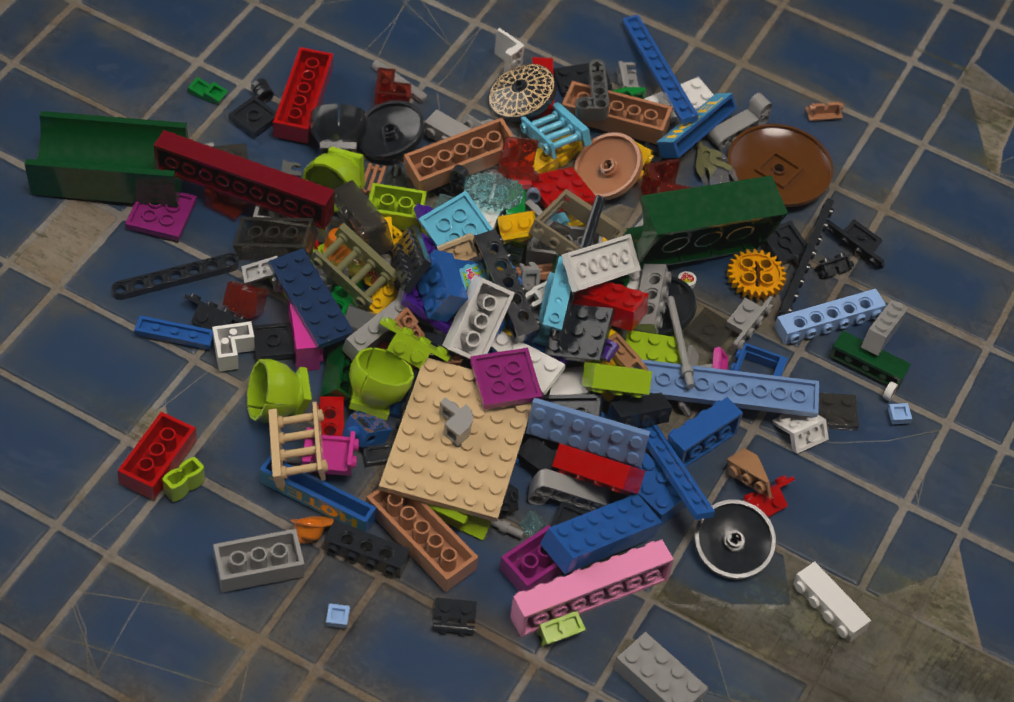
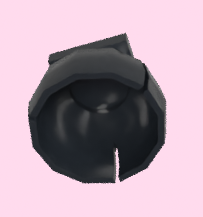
[309,104,368,155]

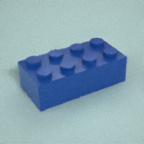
[667,397,743,467]

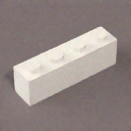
[793,562,871,643]

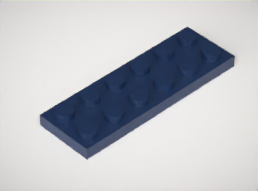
[268,249,354,350]

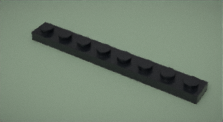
[775,198,834,320]

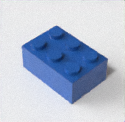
[417,249,468,322]

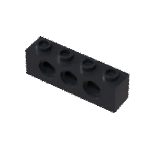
[324,520,410,579]

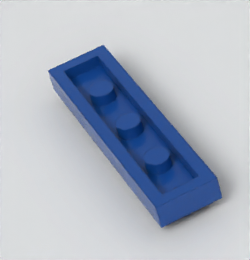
[134,315,213,350]

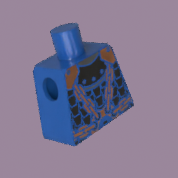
[343,410,393,447]

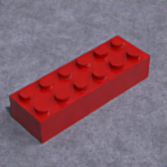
[273,47,334,144]

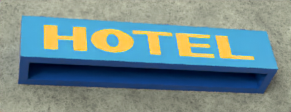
[657,93,737,158]
[260,455,376,532]

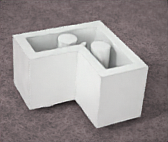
[212,321,255,372]

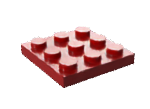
[527,167,596,213]

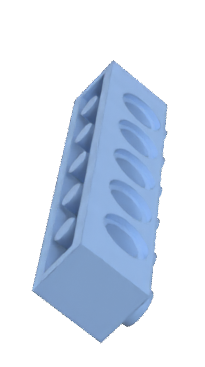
[774,289,886,345]

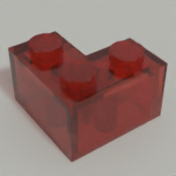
[374,67,412,106]
[223,281,269,318]

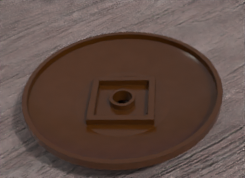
[727,124,833,207]

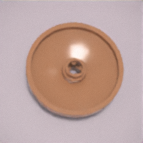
[574,133,643,200]

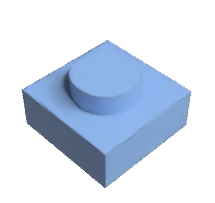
[888,403,912,424]
[326,604,350,629]

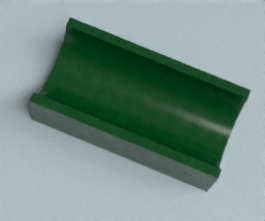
[24,111,189,207]
[616,175,788,270]

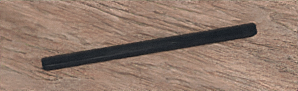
[551,195,605,342]

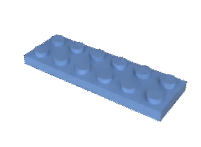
[526,398,650,467]

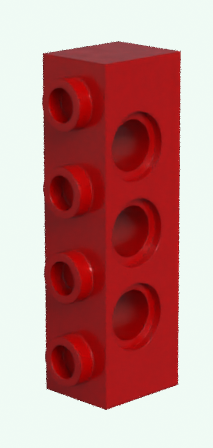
[317,396,344,436]

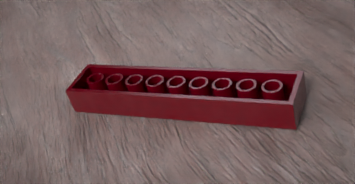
[154,130,334,230]

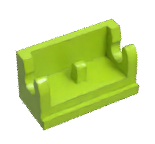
[535,611,586,646]

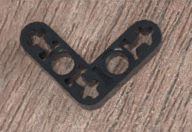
[429,165,469,200]

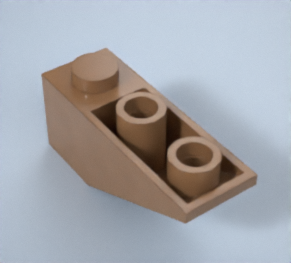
[727,448,772,498]

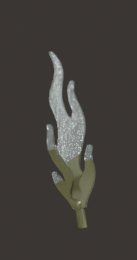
[695,140,738,186]

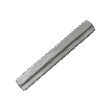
[372,60,427,103]

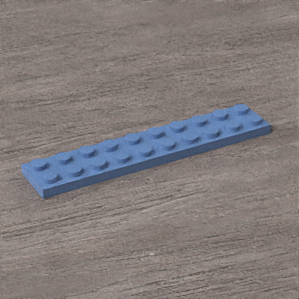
[624,359,819,417]

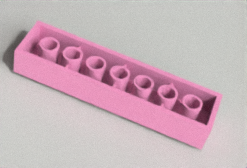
[510,540,674,637]

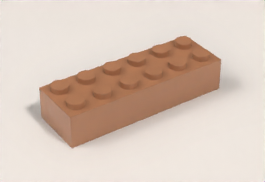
[562,81,673,144]
[404,117,518,191]
[366,488,478,592]

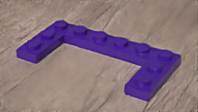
[401,232,454,335]

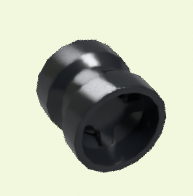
[251,78,274,103]

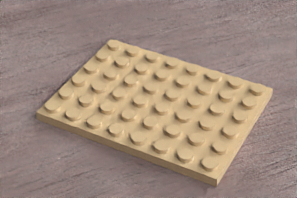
[379,358,532,522]

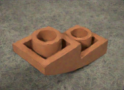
[394,307,425,338]

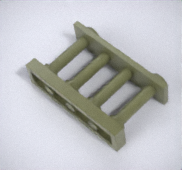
[310,223,398,310]

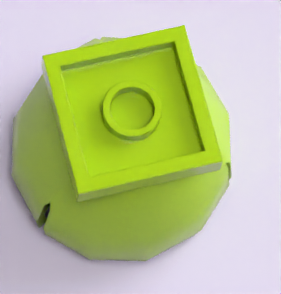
[302,146,365,212]
[349,347,414,421]
[247,359,312,423]

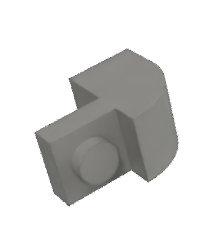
[439,397,473,446]

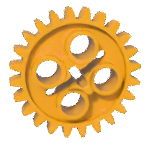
[726,249,787,301]

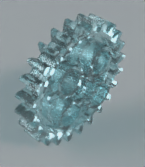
[464,171,524,211]

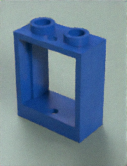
[730,343,788,377]

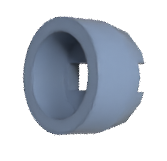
[526,187,540,203]

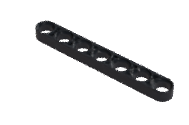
[111,253,239,300]

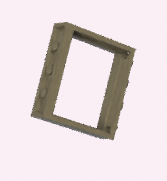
[529,189,627,255]

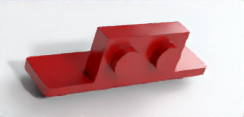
[742,475,795,517]

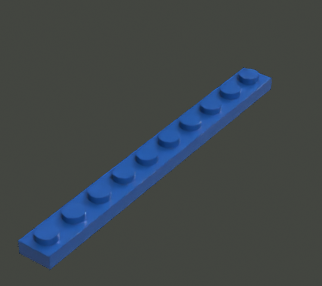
[623,15,698,125]
[614,394,715,520]

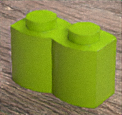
[162,457,205,502]

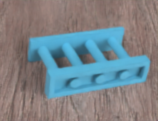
[520,102,592,160]
[532,256,571,346]

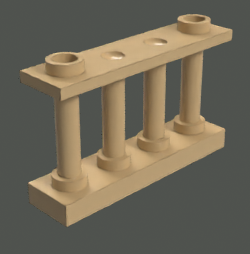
[269,402,328,488]

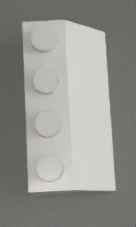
[442,274,515,359]

